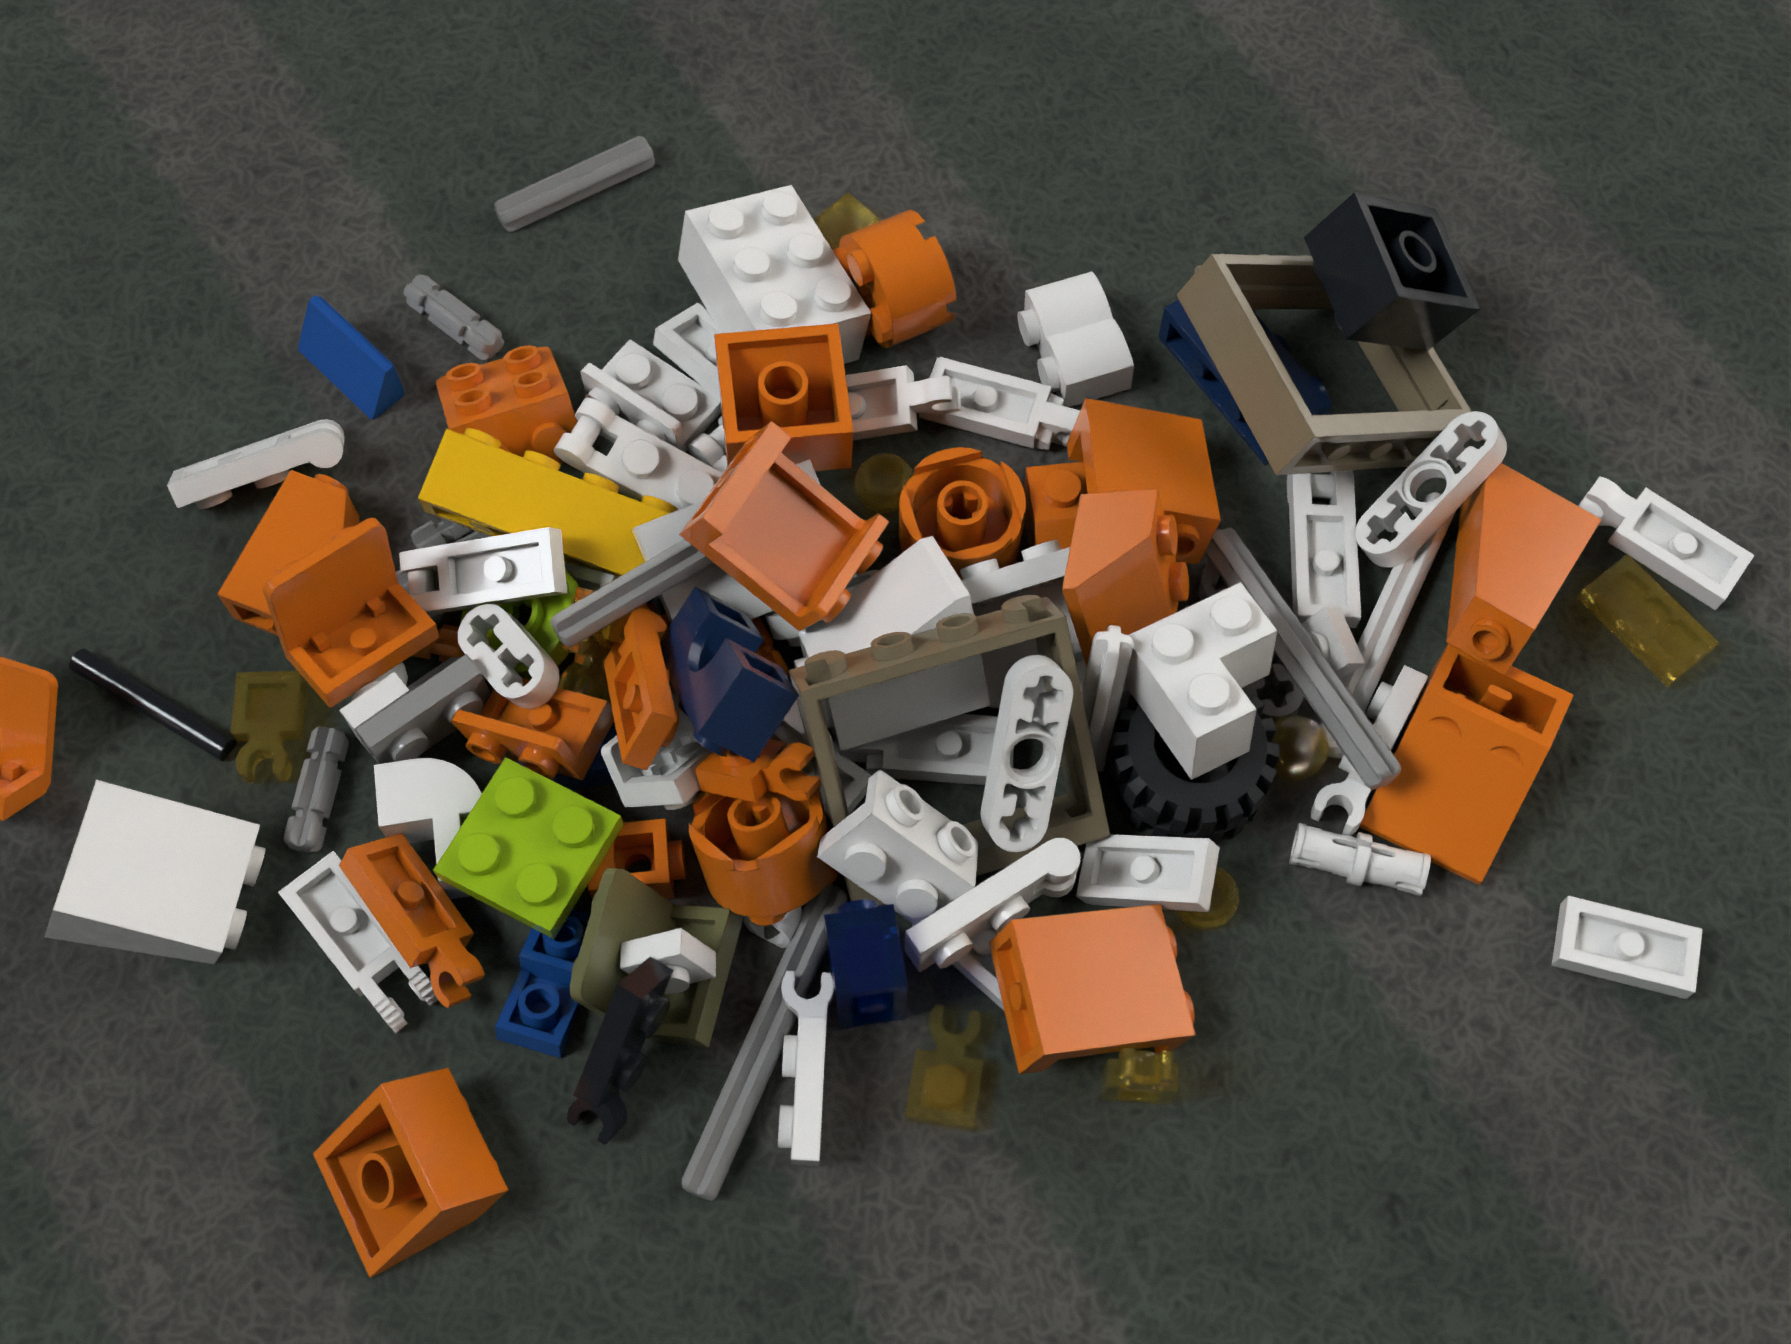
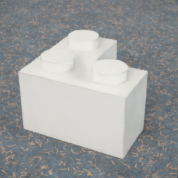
[1125,582,1277,780]

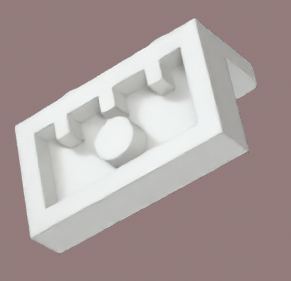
[580,339,721,453]

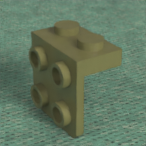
[569,868,743,1048]

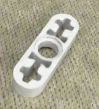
[1355,411,1507,567]
[981,655,1073,852]

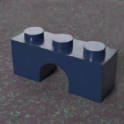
[660,586,799,762]

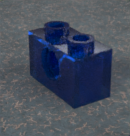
[824,899,908,1030]

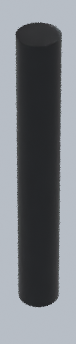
[69,649,237,762]

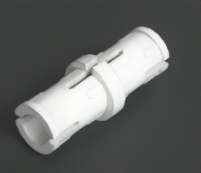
[1289,823,1431,896]

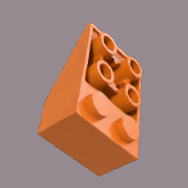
[1359,643,1574,885]

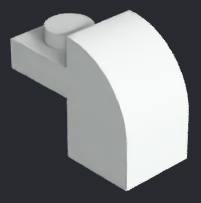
[374,758,482,899]

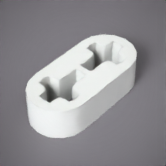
[458,603,559,709]

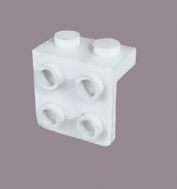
[960,540,1078,709]

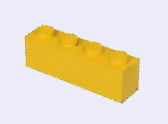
[418,428,678,577]

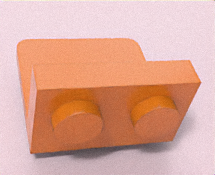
[436,345,577,464]
[263,518,439,708]
[0,657,58,821]

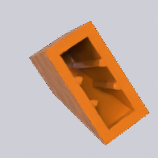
[217,470,359,636]

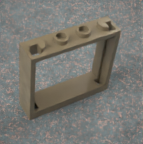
[1177,253,1472,475]
[789,595,1110,912]

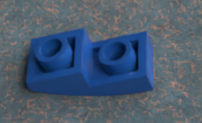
[495,909,591,1058]

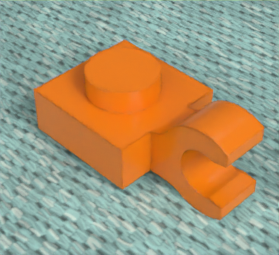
[695,739,821,802]

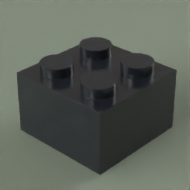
[1304,192,1480,351]

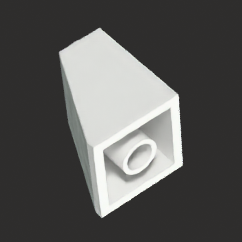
[793,536,990,751]
[44,780,266,964]

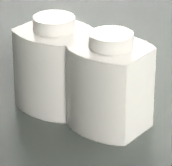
[1017,271,1134,407]

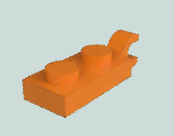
[339,833,485,1008]

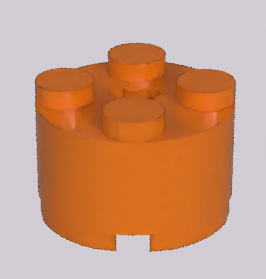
[832,210,957,348]
[899,447,1026,580]
[689,770,839,926]

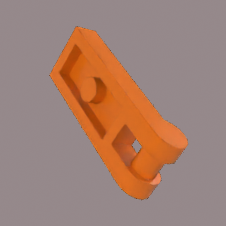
[604,608,679,770]

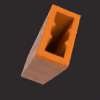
[1446,463,1602,676]

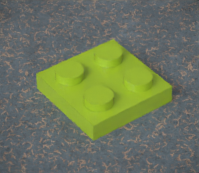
[433,757,624,939]

